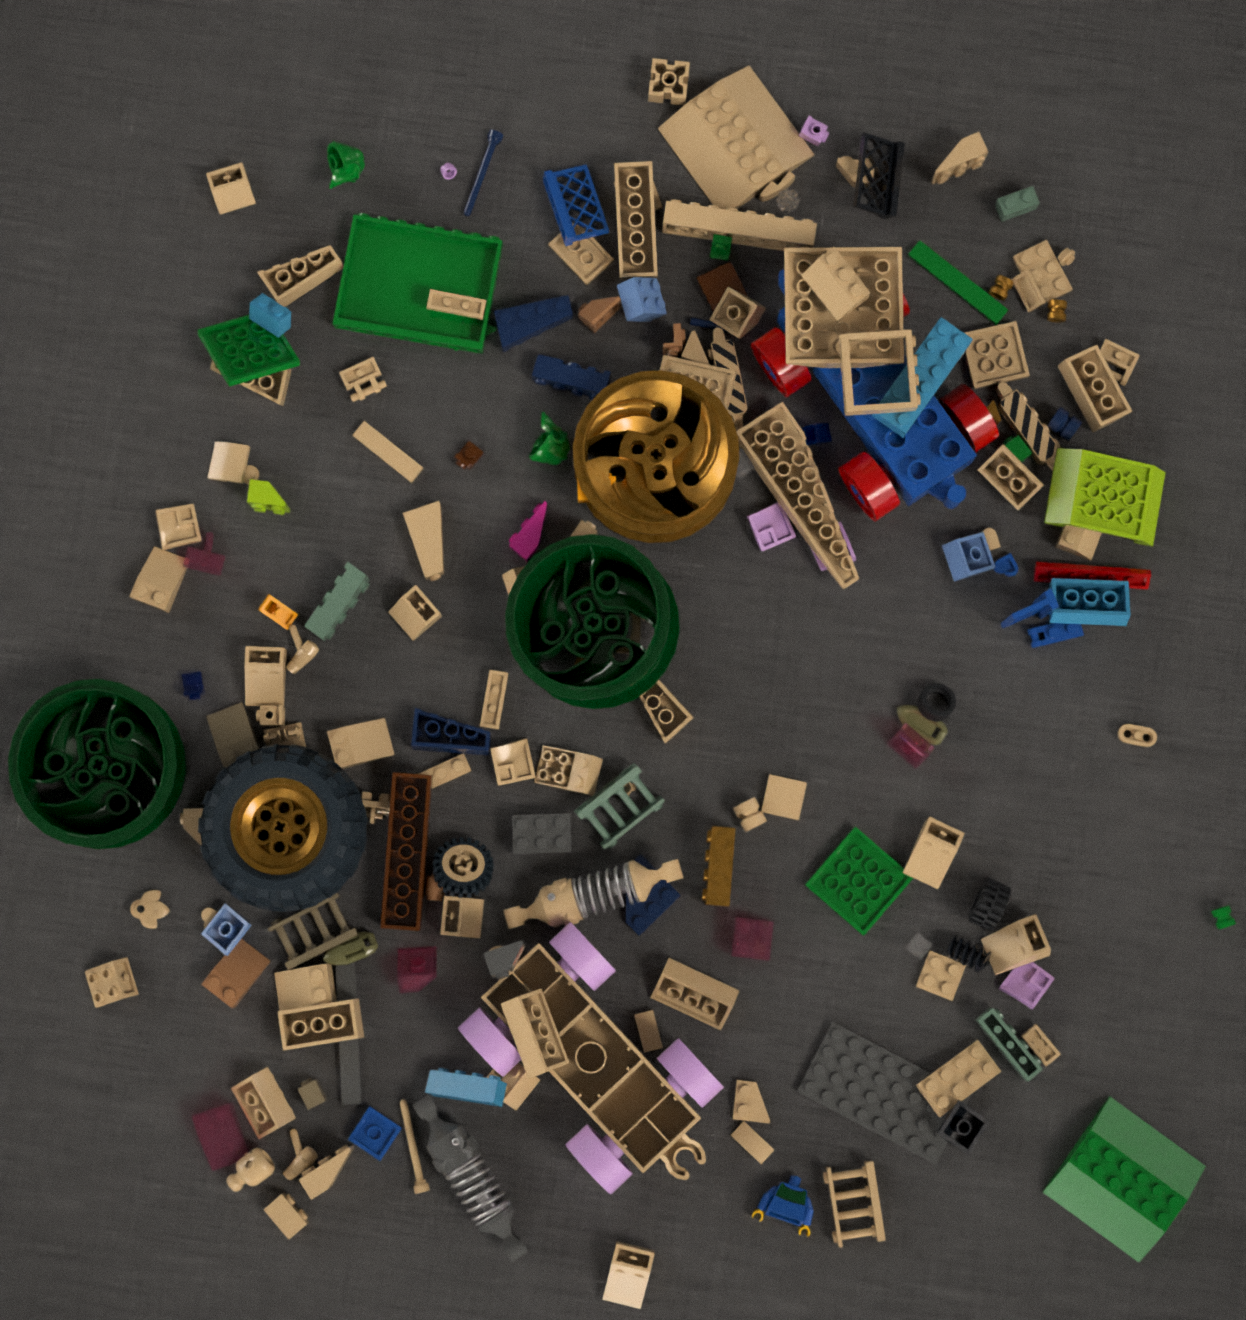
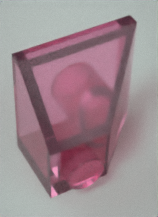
[397,946,437,993]

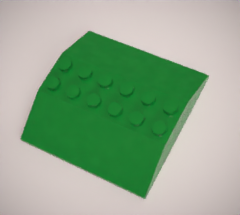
[1042,1096,1206,1262]

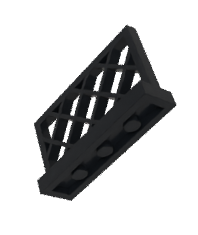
[853,132,905,219]

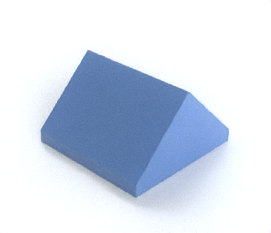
[201,903,252,956]

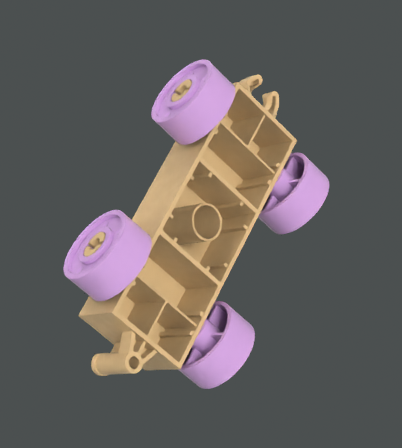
[458,922,724,1194]

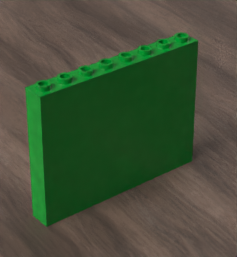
[333,213,503,354]

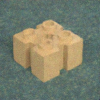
[648,58,690,105]

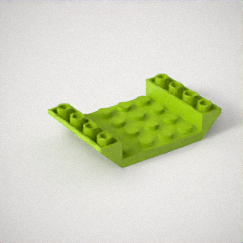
[1044,448,1166,547]

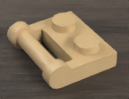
[1100,339,1140,386]

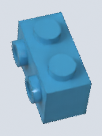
[249,293,291,338]

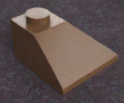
[578,296,621,333]

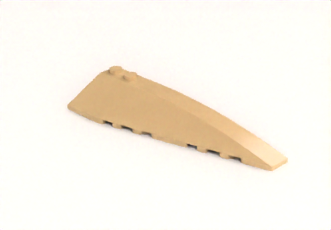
[736,402,859,590]

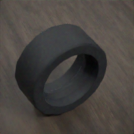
[917,683,956,722]

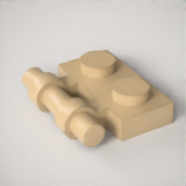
[339,357,387,402]

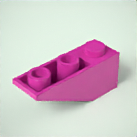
[509,501,548,562]

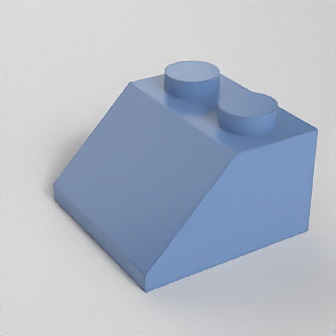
[942,532,996,582]

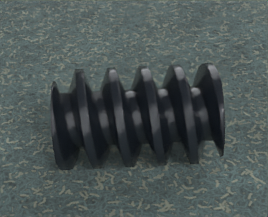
[947,935,991,973]

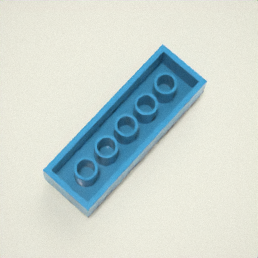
[871,317,973,438]

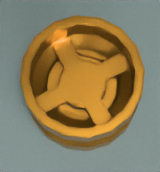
[989,275,1014,301]
[1047,299,1067,323]

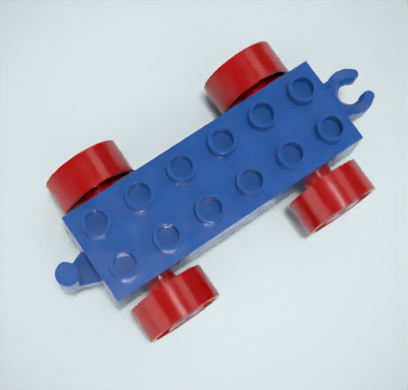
[751,270,999,522]

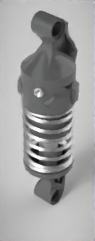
[413,1094,529,1262]

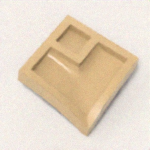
[155,504,201,551]
[490,738,536,786]

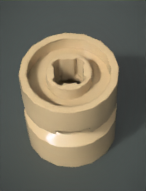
[733,797,767,832]

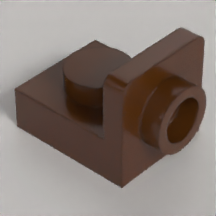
[454,441,484,471]

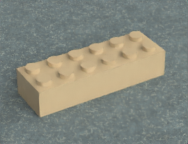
[614,161,658,280]

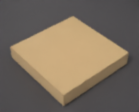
[761,774,807,820]

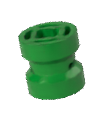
[1211,905,1236,930]

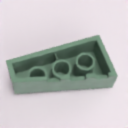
[304,562,370,642]

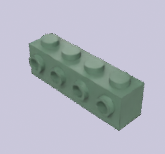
[975,1008,1043,1082]

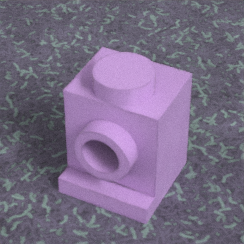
[799,116,829,146]

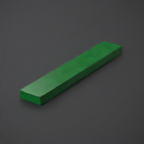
[908,240,1008,325]

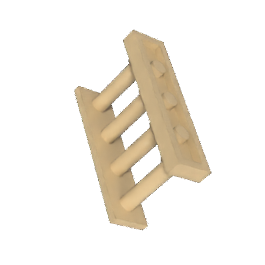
[823,1160,886,1248]

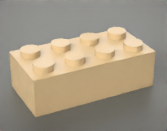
[278,999,364,1051]

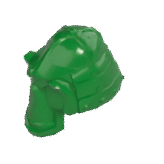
[327,141,365,189]
[529,411,570,465]

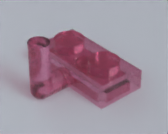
[183,532,225,576]

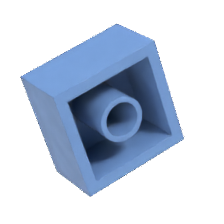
[617,277,667,322]

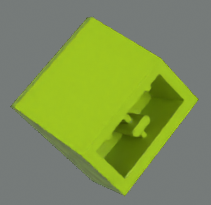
[247,479,290,515]

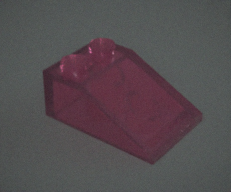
[192,1102,248,1171]

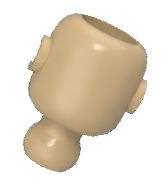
[226,1148,275,1192]

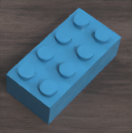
[1048,578,1131,626]

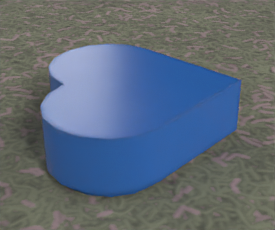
[994,553,1019,577]

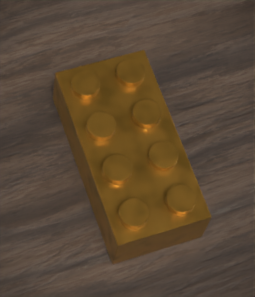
[702,826,736,907]

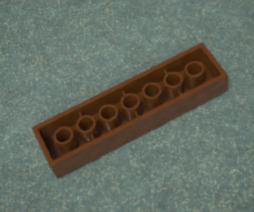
[380,772,433,931]

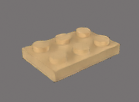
[1012,240,1073,306]

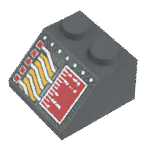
[484,940,525,980]

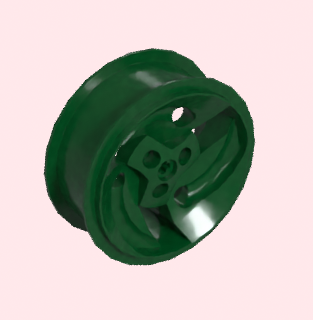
[505,534,680,710]
[8,679,186,850]

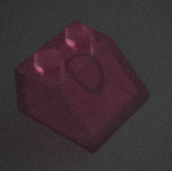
[731,917,774,961]

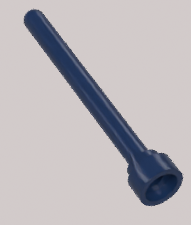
[463,129,504,217]

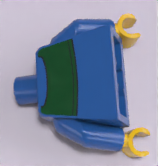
[752,1175,814,1237]

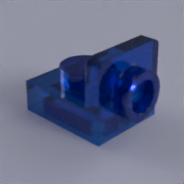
[182,671,205,700]

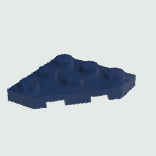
[626,854,681,936]

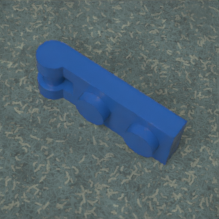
[1027,623,1084,648]

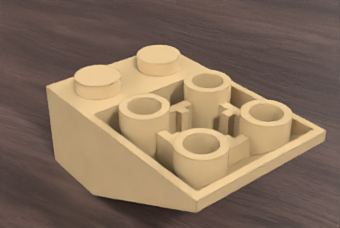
[931,132,988,184]
[245,646,287,706]
[534,745,603,796]
[903,817,965,889]
[981,914,1051,975]
[299,1144,354,1200]
[602,1241,655,1309]

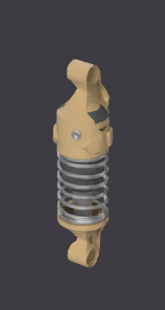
[503,859,683,929]

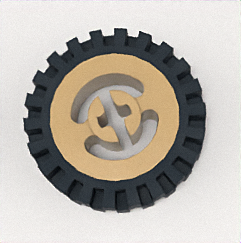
[433,837,494,898]

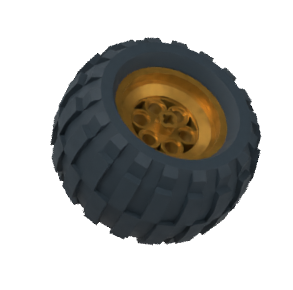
[198,744,368,912]

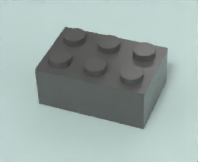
[512,813,572,855]

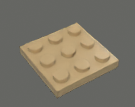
[964,321,1030,390]

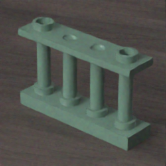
[574,763,665,849]

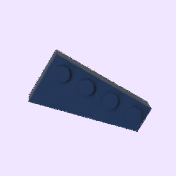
[494,295,573,352]
[532,354,611,400]
[411,708,491,756]

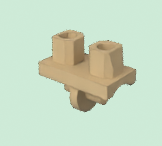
[361,792,390,824]

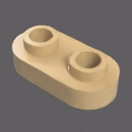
[1117,724,1157,747]

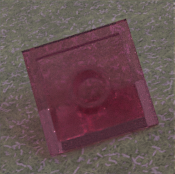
[887,722,934,769]

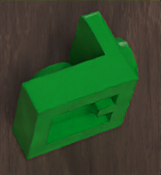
[710,234,732,261]

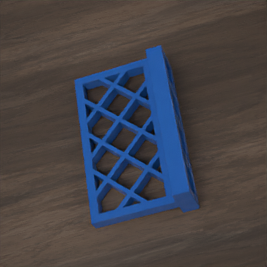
[543,164,609,247]
[1000,589,1059,628]

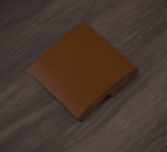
[696,261,747,312]

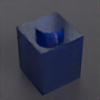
[801,423,832,446]

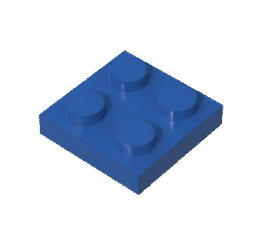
[348,1106,403,1161]

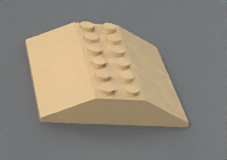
[658,66,815,210]
[784,247,904,368]

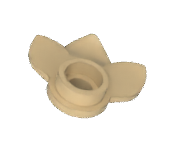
[130,890,170,929]

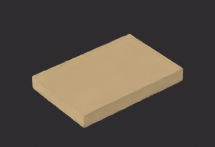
[548,222,614,286]

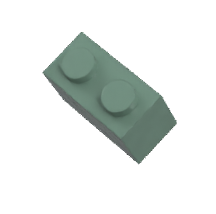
[995,186,1040,222]

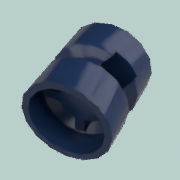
[1047,407,1082,442]

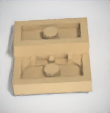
[208,442,251,484]

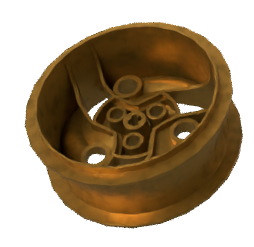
[573,370,739,543]

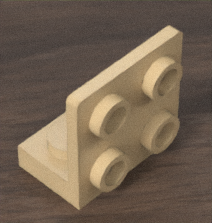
[85,957,139,1008]

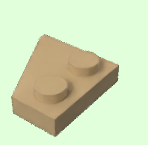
[732,1080,770,1124]

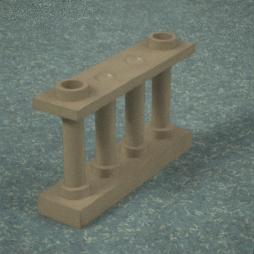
[267,893,358,970]

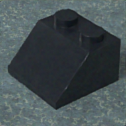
[937,1100,990,1155]

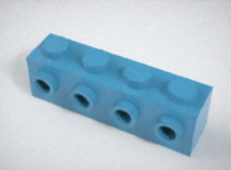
[425,1068,507,1107]

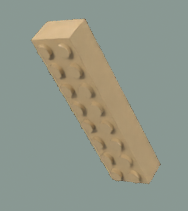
[662,199,817,251]

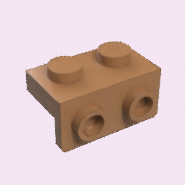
[663,323,686,357]

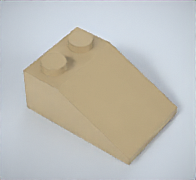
[129,546,190,613]
[327,718,395,769]
[274,964,337,1011]

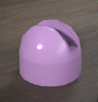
[440,163,457,180]

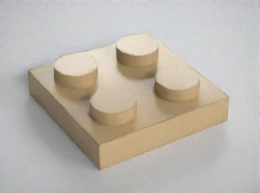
[915,950,966,1001]

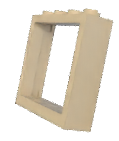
[839,329,921,416]

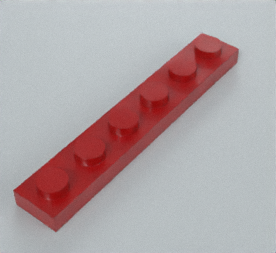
[1033,562,1151,590]

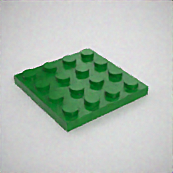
[198,315,300,387]
[805,826,913,936]

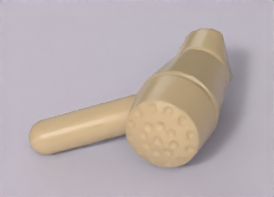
[286,624,319,675]
[283,1128,318,1180]

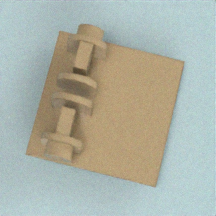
[263,722,306,747]

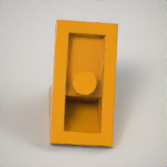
[258,594,298,630]

